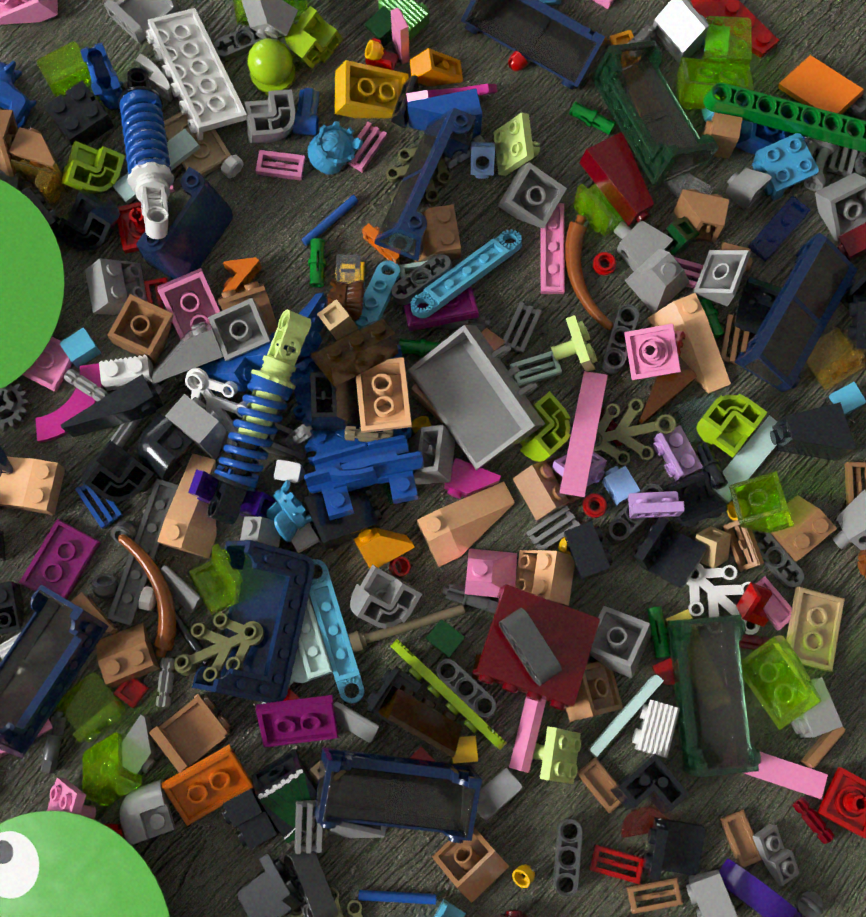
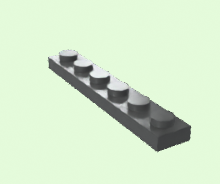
[107,478,179,626]

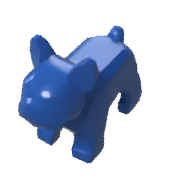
[80,43,124,110]
[0,60,36,129]

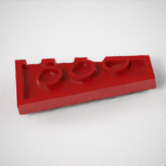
[690,0,779,58]

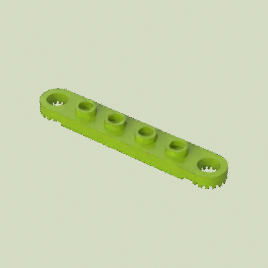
[390,639,507,750]

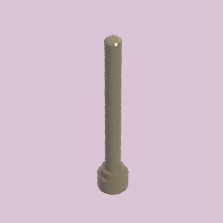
[348,605,466,653]

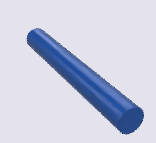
[301,195,359,246]
[358,890,436,905]

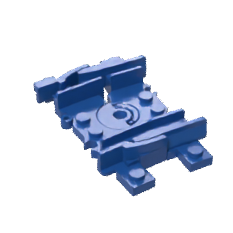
[290,345,424,520]

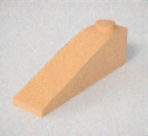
[648,293,731,394]
[157,453,217,559]
[417,482,515,567]

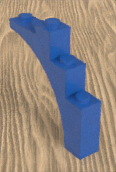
[195,293,328,394]

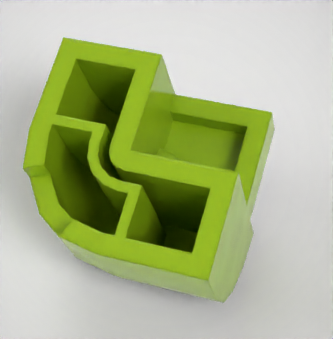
[284,6,343,68]
[62,141,125,194]
[519,391,571,462]
[696,394,768,458]

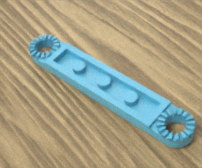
[410,229,522,318]
[354,261,400,329]
[309,559,365,704]

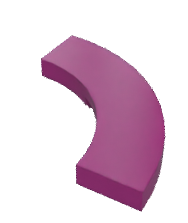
[406,84,497,102]
[35,364,104,443]

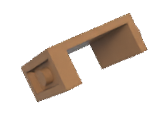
[218,281,278,335]

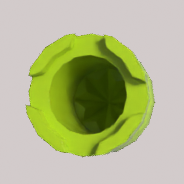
[248,38,296,96]

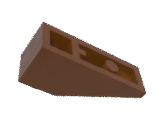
[637,356,697,425]

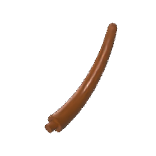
[565,215,614,330]
[118,534,176,658]

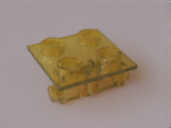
[11,159,68,203]
[798,328,865,390]

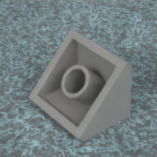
[694,250,751,306]

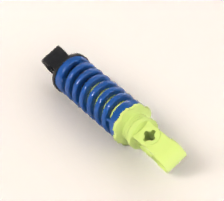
[207,309,311,524]

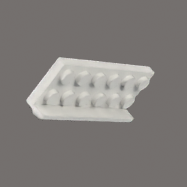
[145,8,247,141]

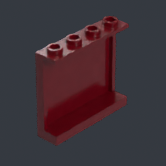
[472,584,600,710]

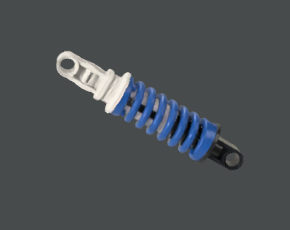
[118,68,174,239]

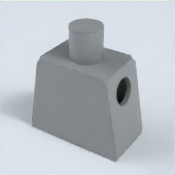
[613,221,673,271]
[832,490,866,550]

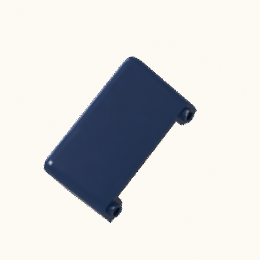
[192,540,315,703]

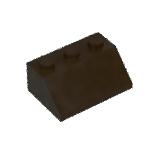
[310,319,399,387]
[378,685,462,757]

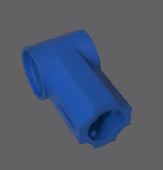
[293,88,320,136]

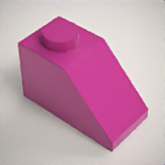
[444,458,501,499]

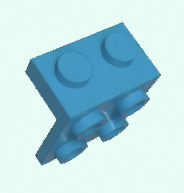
[752,133,819,201]

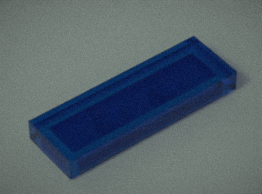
[747,196,811,262]

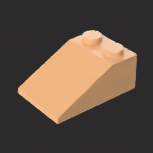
[356,357,412,433]
[0,457,65,515]

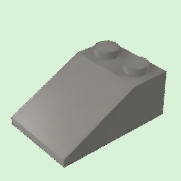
[152,322,223,383]

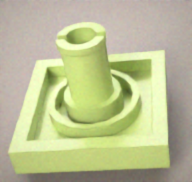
[494,112,540,176]
[551,315,598,372]
[532,727,581,784]

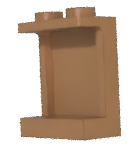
[149,693,232,773]

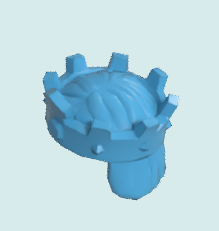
[308,121,363,175]
[267,480,313,542]

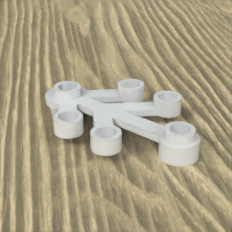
[185,368,248,446]
[686,563,760,635]

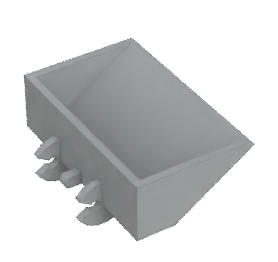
[408,325,545,470]

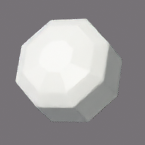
[221,154,243,178]
[139,586,157,611]

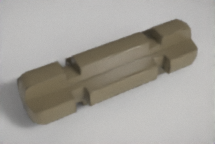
[344,426,394,442]

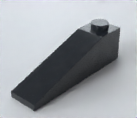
[61,374,164,437]

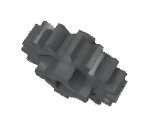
[0,382,31,431]

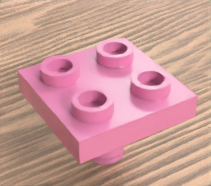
[624,324,681,380]
[47,778,96,819]

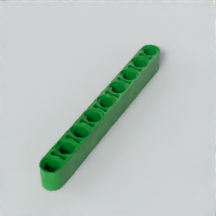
[704,83,866,153]

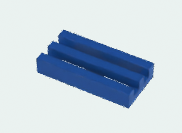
[75,483,123,529]

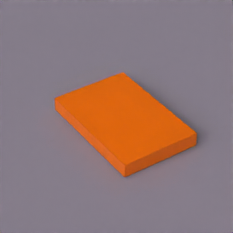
[779,55,864,114]
[161,744,254,826]

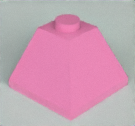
[465,548,517,598]

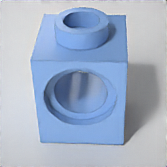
[470,142,495,179]
[602,466,641,507]

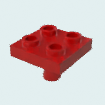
[117,202,145,254]
[817,767,866,839]

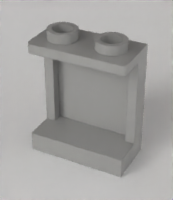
[104,0,178,44]

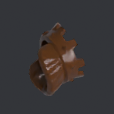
[322,279,365,325]

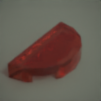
[621,807,668,838]

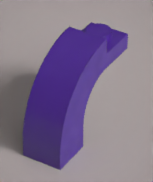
[188,469,276,519]
[719,858,802,917]

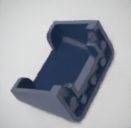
[136,167,233,279]

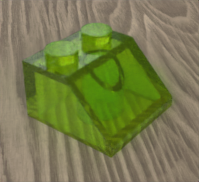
[729,471,794,533]

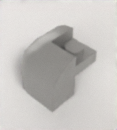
[244,89,295,144]
[350,565,422,629]
[119,779,176,845]

